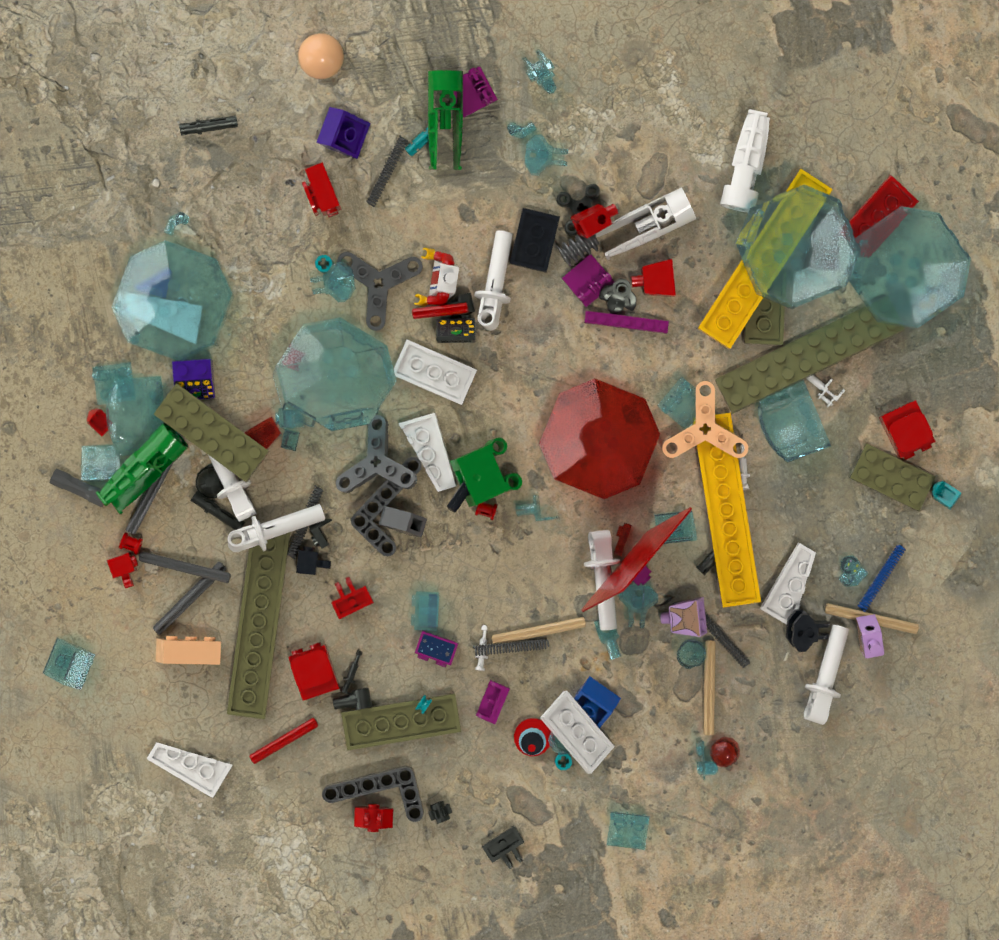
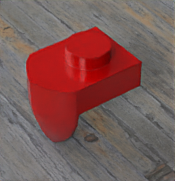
[86,408,115,437]

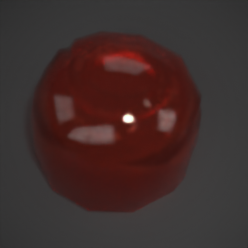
[710,737,740,768]

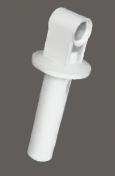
[474,231,513,331]
[208,455,257,522]
[228,504,325,552]
[584,530,621,630]
[804,625,849,725]

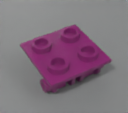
[454,66,498,118]
[562,255,614,307]

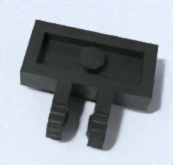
[482,826,524,869]

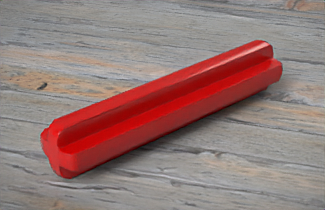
[412,302,468,319]

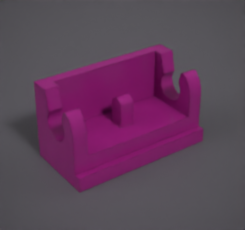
[476,680,510,724]

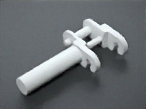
[806,375,845,407]

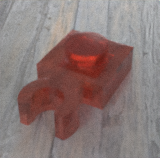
[614,523,632,556]

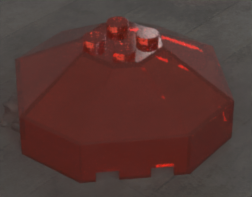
[539,378,660,500]

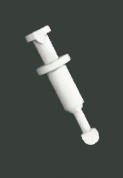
[739,444,750,490]
[475,625,488,671]

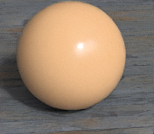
[298,33,344,79]

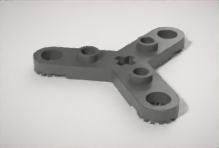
[337,252,423,331]
[336,415,418,493]

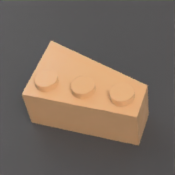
[156,636,221,665]

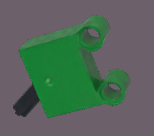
[447,438,523,513]

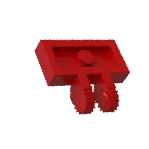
[331,577,374,619]

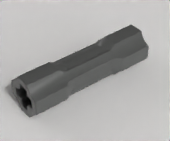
[49,469,104,507]

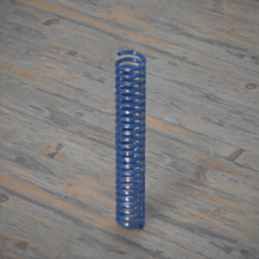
[858,545,906,612]

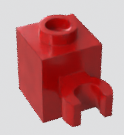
[107,552,139,589]

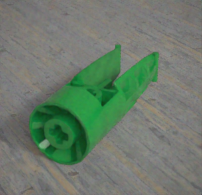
[428,70,463,170]
[96,423,189,514]

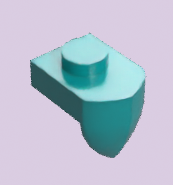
[932,481,962,510]

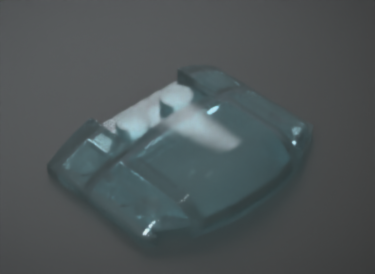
[106,376,165,456]
[758,380,831,463]

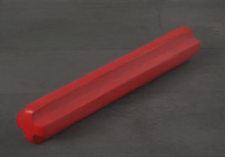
[249,718,319,764]

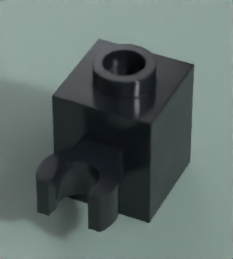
[296,547,331,575]

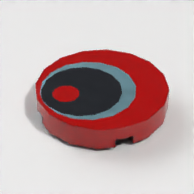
[514,718,552,756]

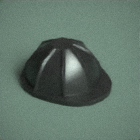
[195,464,224,499]

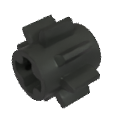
[428,801,452,824]

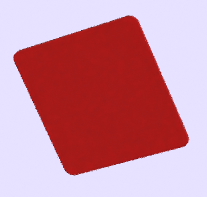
[581,507,692,612]

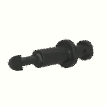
[340,649,362,695]

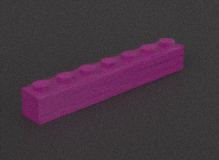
[584,311,669,334]

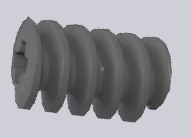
[557,234,599,266]

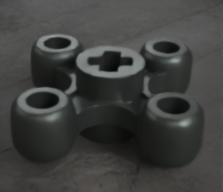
[556,184,600,236]

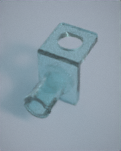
[516,495,560,521]
[594,620,622,660]

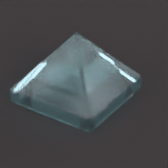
[281,429,300,451]

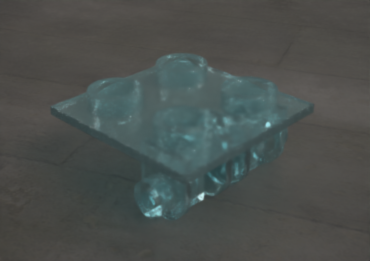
[92,362,136,405]
[657,376,704,429]
[81,444,120,482]
[696,738,718,780]
[607,811,650,850]

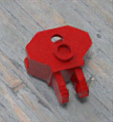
[354,804,394,832]

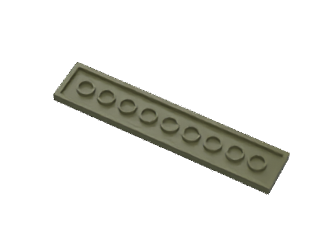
[715,296,905,414]
[227,532,291,719]

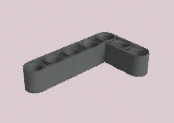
[351,457,422,557]
[322,766,424,822]

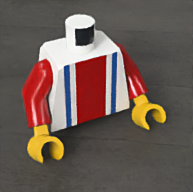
[414,248,459,307]

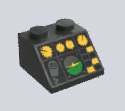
[436,315,475,343]

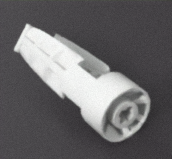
[720,109,770,213]
[595,187,696,260]

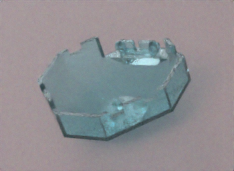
[736,184,861,309]
[846,206,971,329]
[111,240,235,361]
[273,317,397,431]

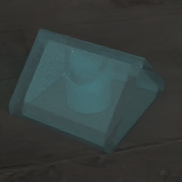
[654,511,697,544]

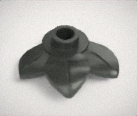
[599,278,637,314]

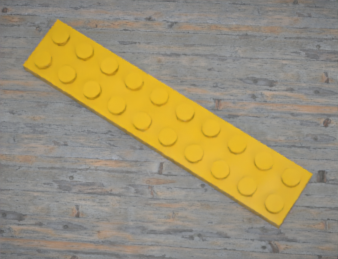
[697,169,833,350]
[692,412,761,608]

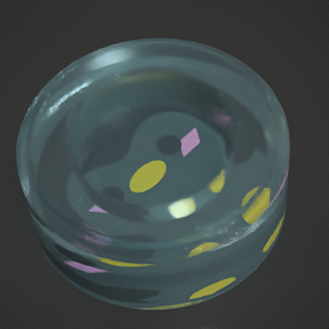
[840,555,860,575]

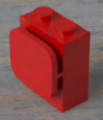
[302,162,342,218]
[879,400,936,460]
[288,642,340,701]

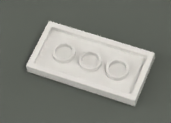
[391,340,477,405]
[540,691,615,774]

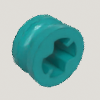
[315,255,333,273]
[415,695,432,714]
[555,752,572,770]

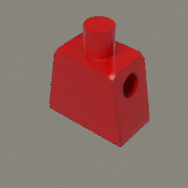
[570,204,619,238]
[631,259,676,297]

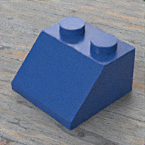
[574,676,621,728]

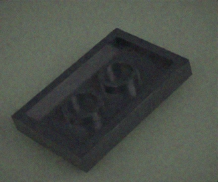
[509,208,560,273]

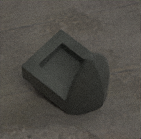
[309,519,332,549]

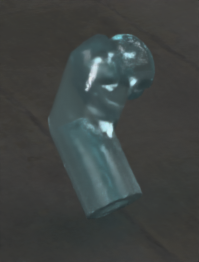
[507,122,537,138]
[163,212,189,236]
[839,567,868,587]

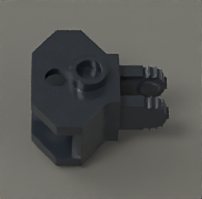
[786,609,830,652]

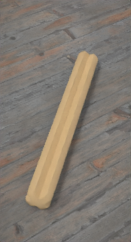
[825,603,919,634]
[492,617,586,645]
[703,640,715,735]

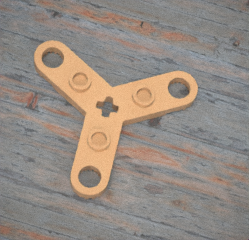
[662,381,749,458]

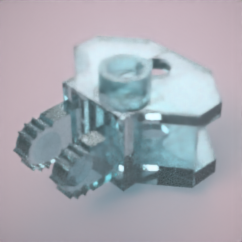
[522,49,557,94]
[525,135,568,176]
[310,261,356,302]
[619,585,658,628]

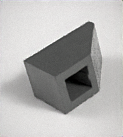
[379,506,427,537]

